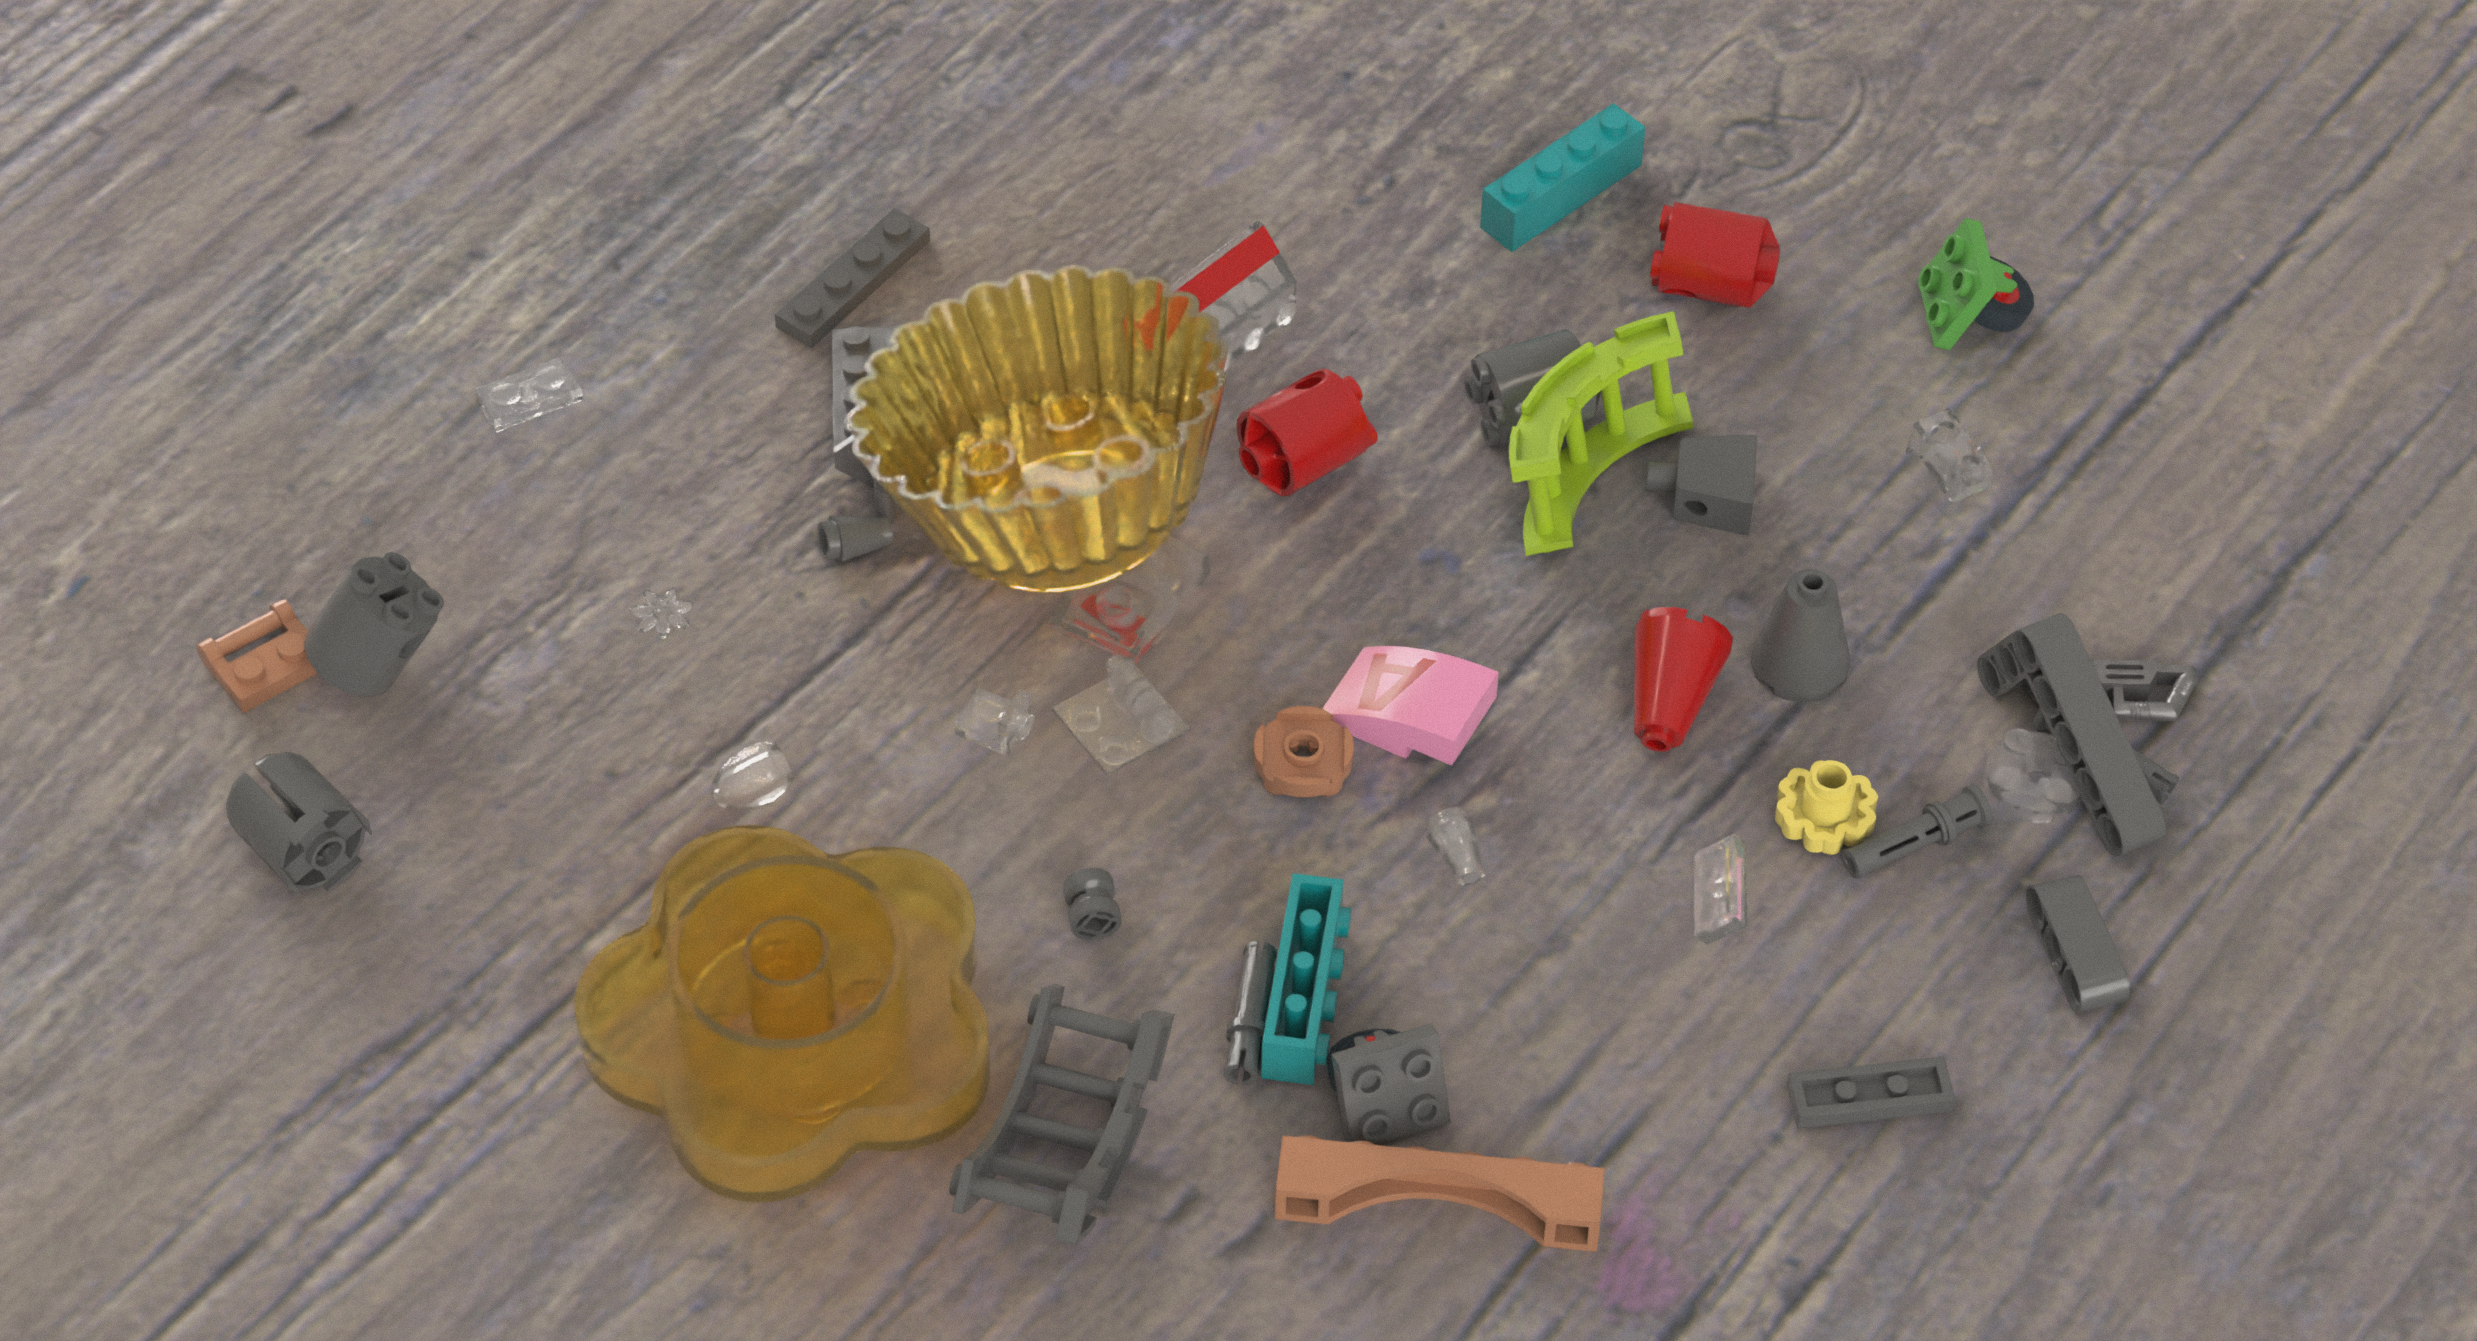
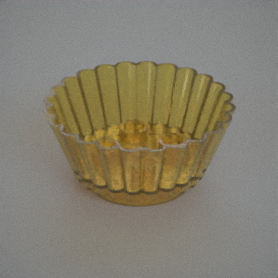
[845,265,1229,592]

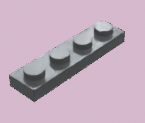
[775,208,930,348]

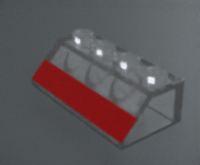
[1125,221,1297,412]

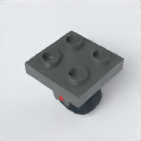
[1326,1023,1451,1145]

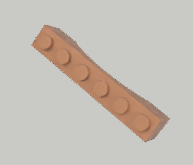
[1275,1135,1605,1252]

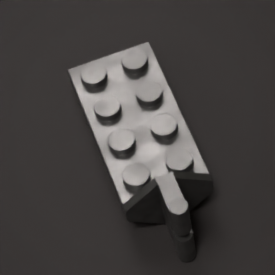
[832,324,931,525]

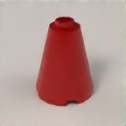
[1634,607,1733,752]

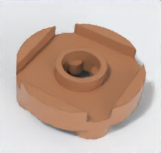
[1253,706,1354,797]

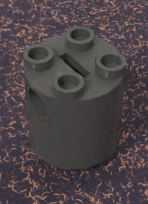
[1464,329,1601,447]
[304,552,444,697]

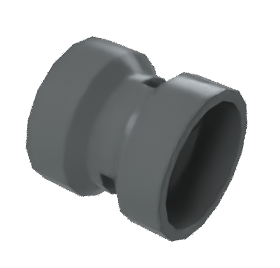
[1063,868,1121,940]

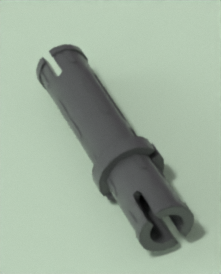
[1223,941,1277,1085]

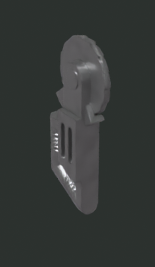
[2024,658,2198,721]

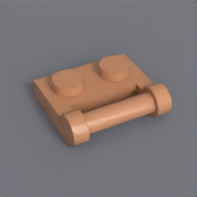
[196,599,317,713]

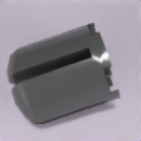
[226,752,372,895]

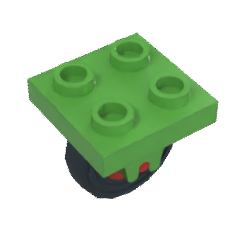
[1918,217,2034,350]

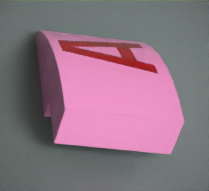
[1322,646,1499,766]

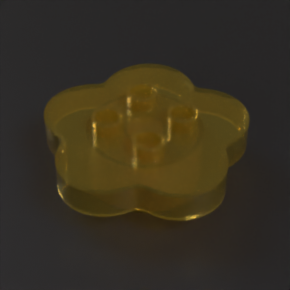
[574,825,990,1202]

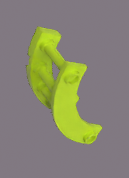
[1509,311,1694,556]

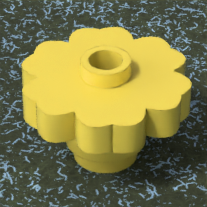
[1775,760,1878,855]

